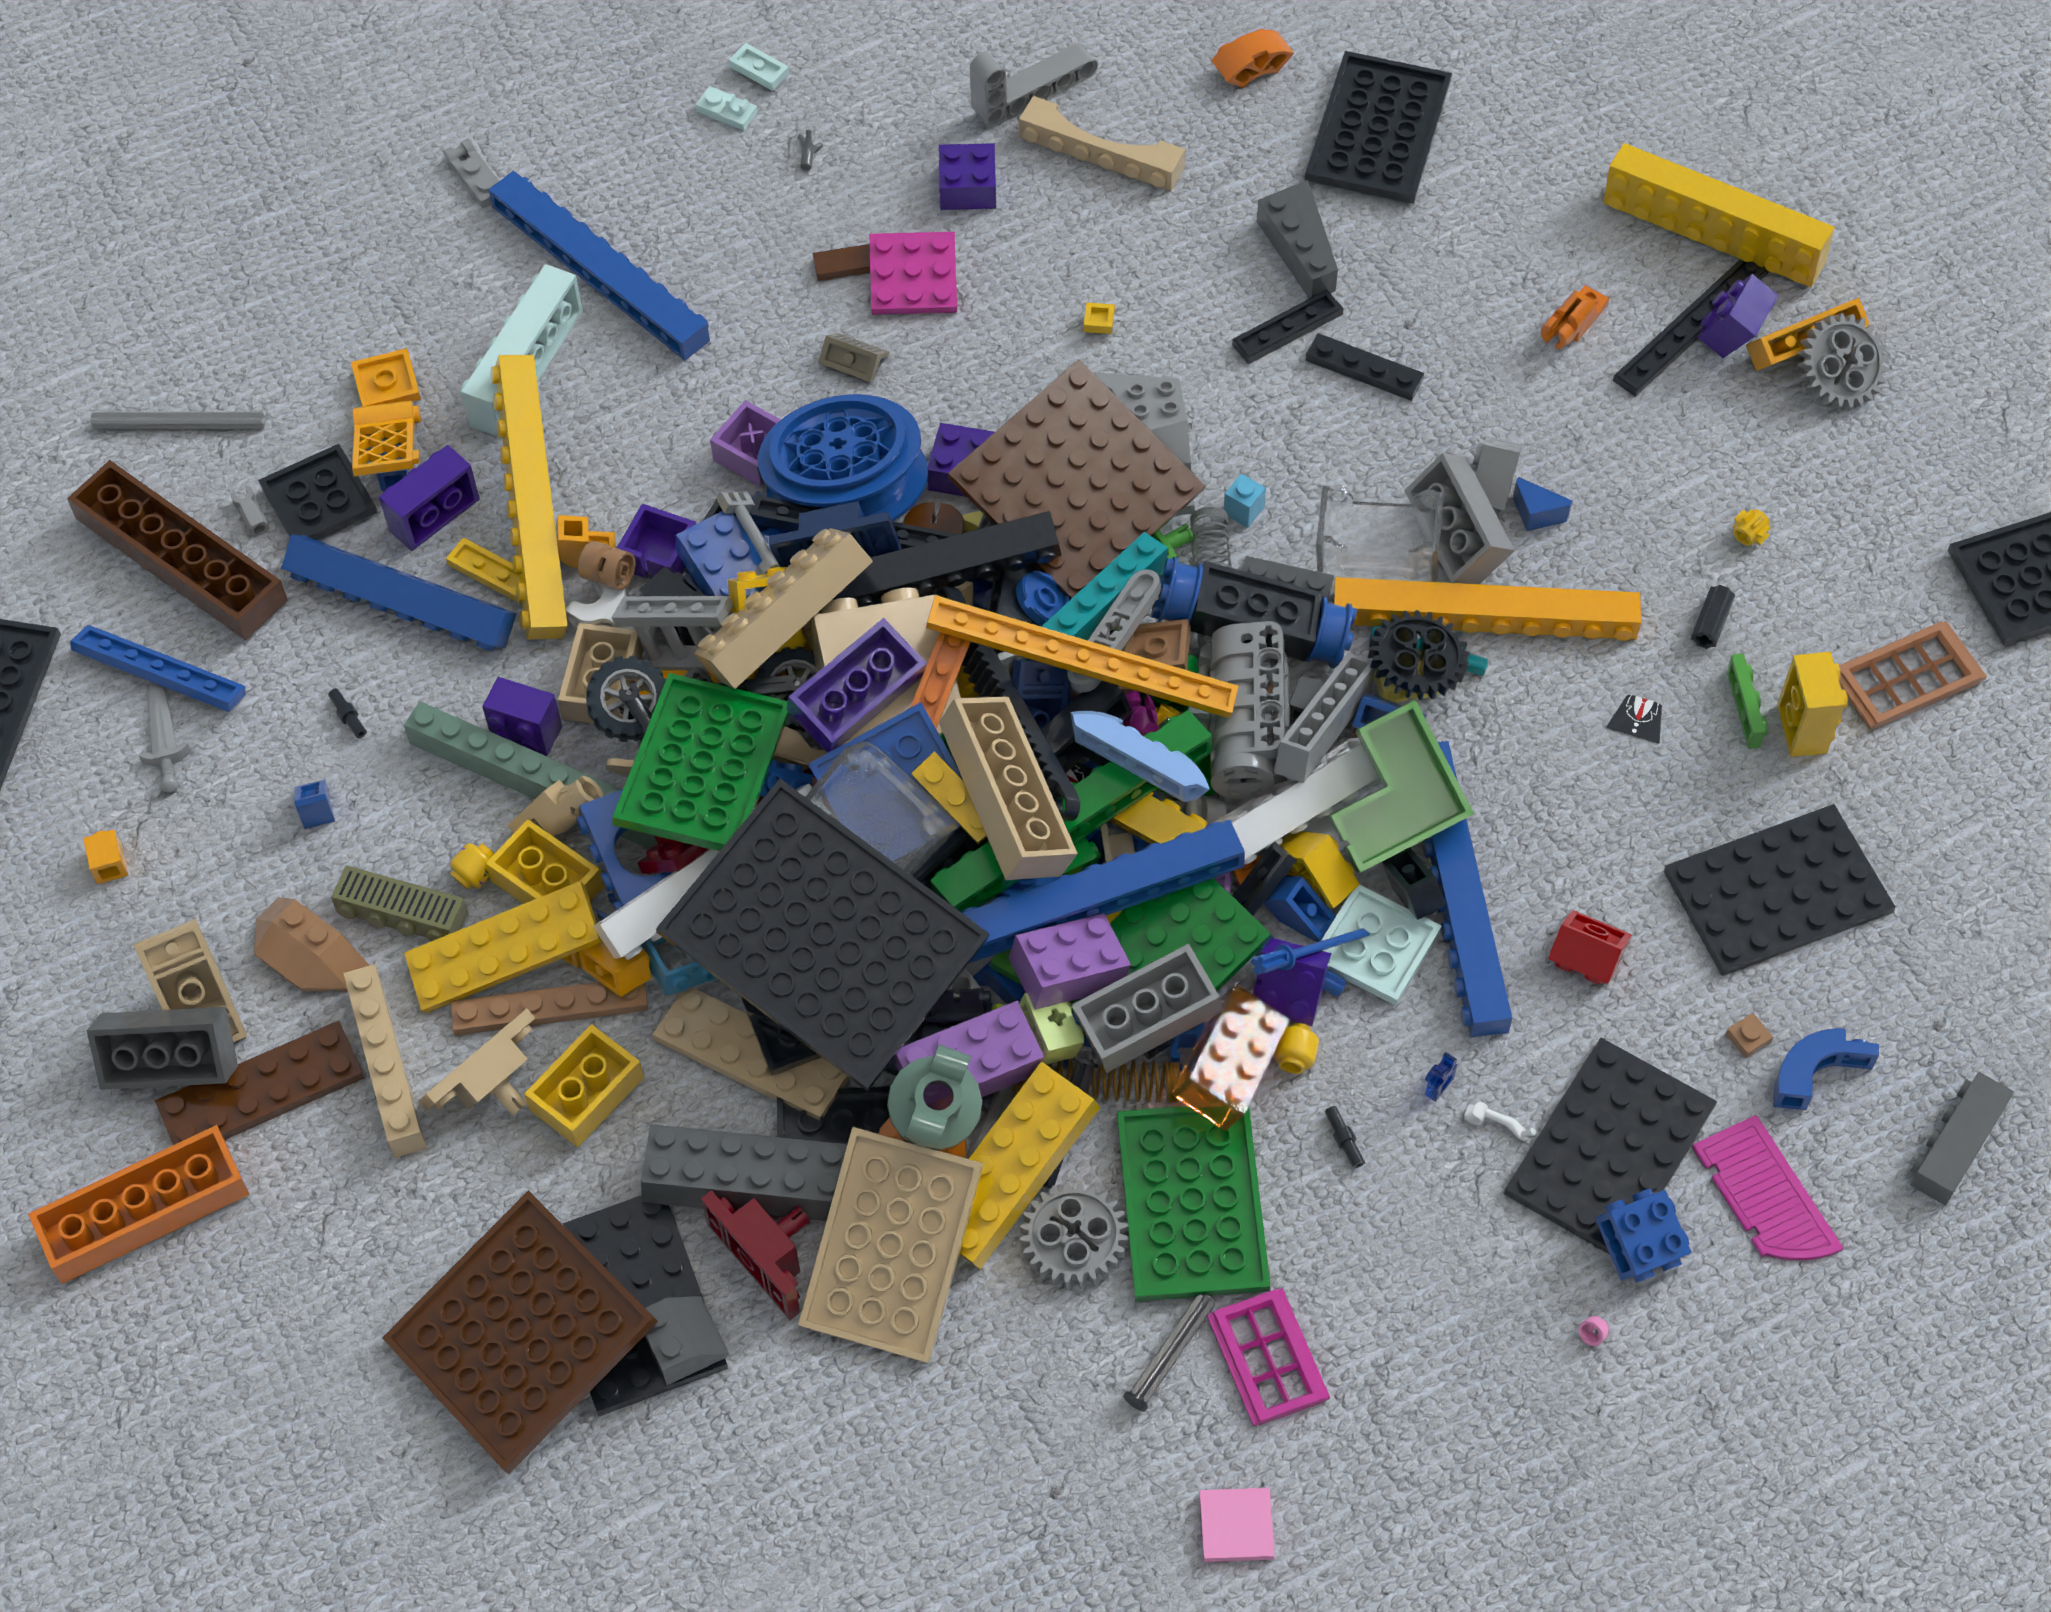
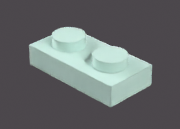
[729,43,790,91]

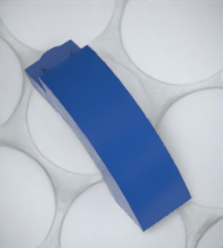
[1773,1028,1879,1110]

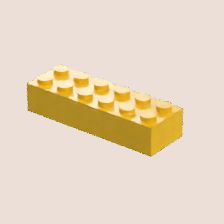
[960,1062,1100,1270]

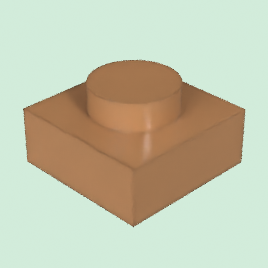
[1726,1013,1774,1058]

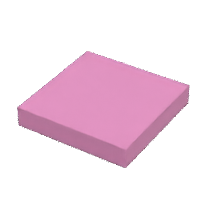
[1199,1488,1275,1562]

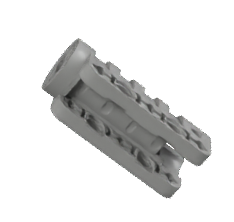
[1210,621,1290,799]

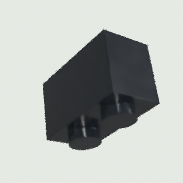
[1382,847,1446,920]

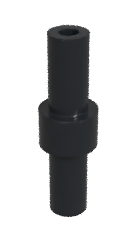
[328,688,367,738]
[1325,1106,1365,1169]

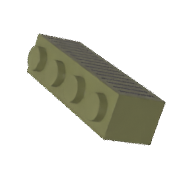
[331,865,468,941]

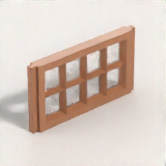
[1839,621,1987,730]

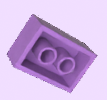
[1009,913,1131,1010]

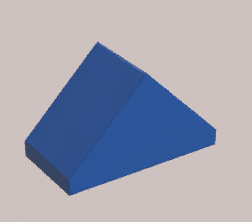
[1513,477,1573,531]
[294,779,335,829]

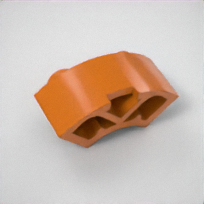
[1211,29,1294,88]

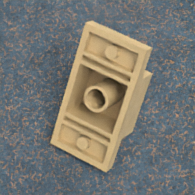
[134,919,247,1042]
[418,1008,535,1116]

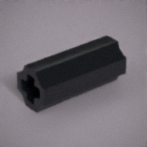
[1691,585,1735,649]

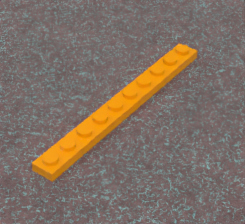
[926,595,1239,718]

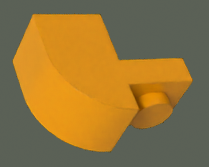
[556,515,615,568]

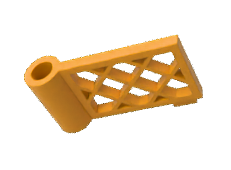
[352,400,421,476]

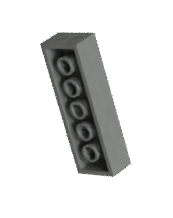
[641,1124,848,1221]

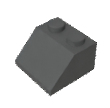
[644,1296,730,1385]

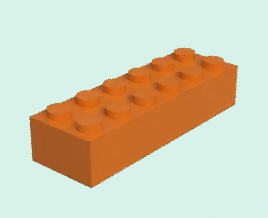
[28,1125,250,1284]

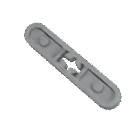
[1067,570,1162,692]

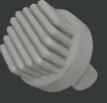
[1186,796,1226,826]

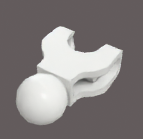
[565,582,656,645]

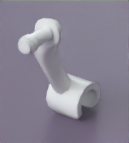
[1464,1102,1536,1141]

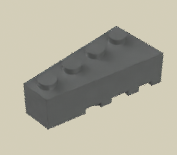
[1257,180,1338,298]

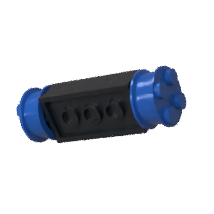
[1151,557,1357,669]

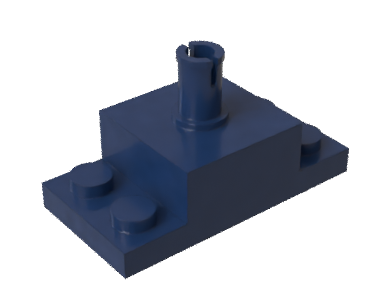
[769,501,902,569]
[1012,659,1069,730]

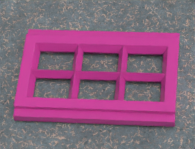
[1207,1288,1330,1427]

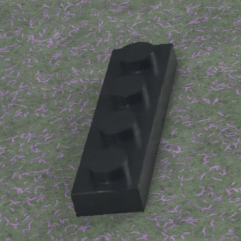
[1305,333,1424,401]

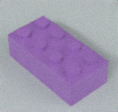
[895,1000,1044,1111]

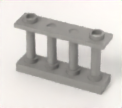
[611,596,733,671]

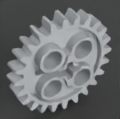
[1797,313,1889,410]
[1020,1182,1129,1289]

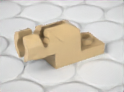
[507,776,603,836]

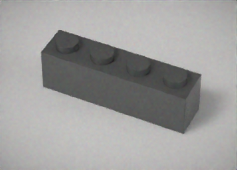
[1910,1071,2014,1206]

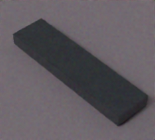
[1232,290,1344,364]

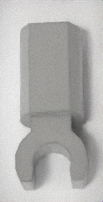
[231,486,269,537]

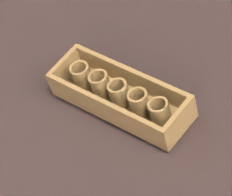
[694,528,873,689]
[939,697,1078,880]

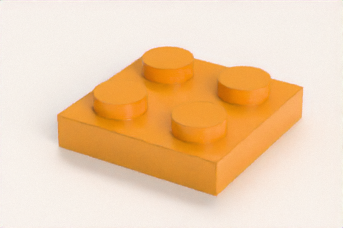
[351,348,421,407]

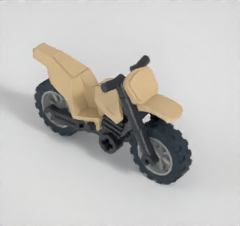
[586,646,827,775]

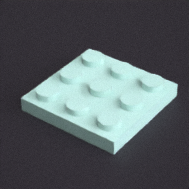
[1321,885,1442,1006]

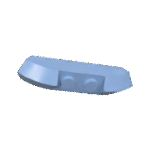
[1070,711,1209,802]

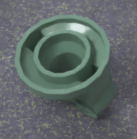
[887,1044,982,1151]

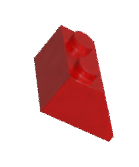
[1548,910,1632,984]

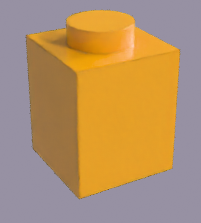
[83,829,129,884]

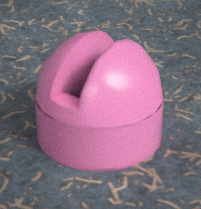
[1578,1316,1609,1346]

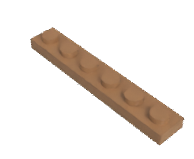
[451,982,648,1036]

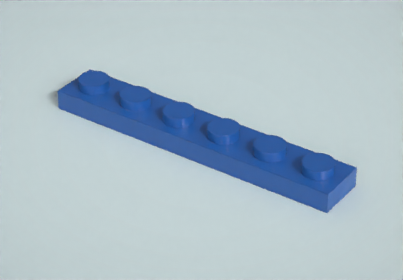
[70,625,246,712]

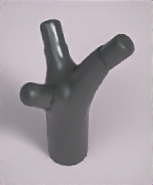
[797,129,823,170]

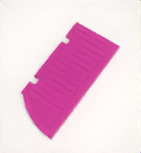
[1691,1115,1844,1260]

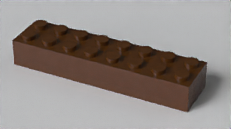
[67,460,288,640]

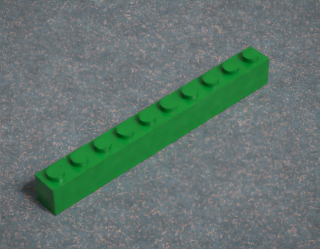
[930,710,1212,912]

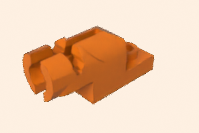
[1540,285,1609,349]

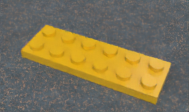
[404,881,603,1013]

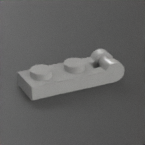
[443,139,499,209]

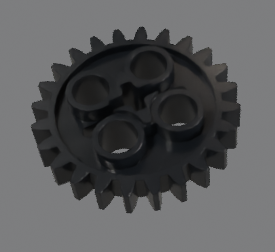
[1368,610,1470,700]

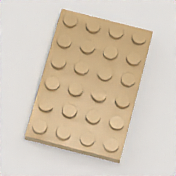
[798,1127,984,1363]

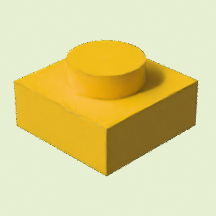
[1083,302,1115,334]

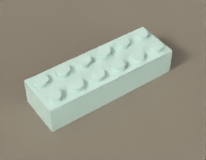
[461,264,583,438]

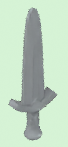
[139,682,191,793]

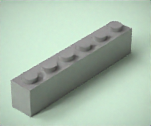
[1274,653,1375,783]

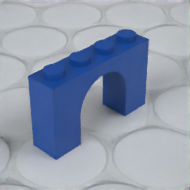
[576,789,673,911]

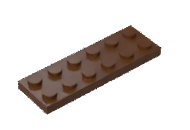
[155,1020,364,1145]

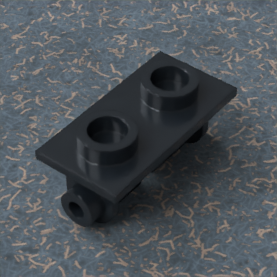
[924,988,993,1025]

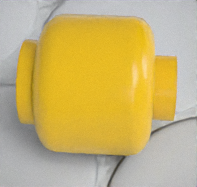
[1273,1023,1319,1074]

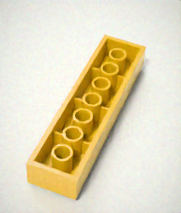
[1603,143,1835,288]

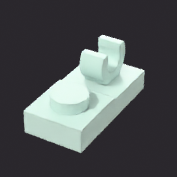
[695,86,758,131]

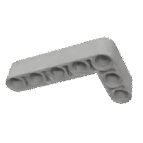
[970,43,1098,127]

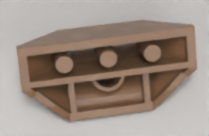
[254,897,369,992]

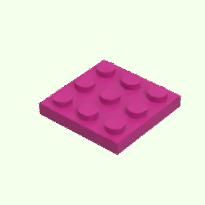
[869,232,957,315]

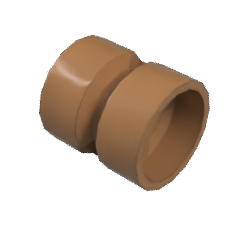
[578,541,635,590]

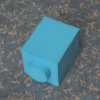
[1224,474,1266,528]

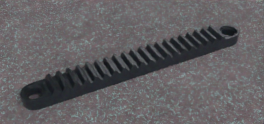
[934,586,1080,822]

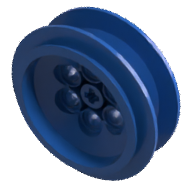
[758,394,928,521]

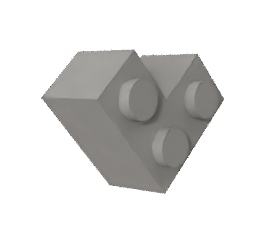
[1473,437,1522,510]

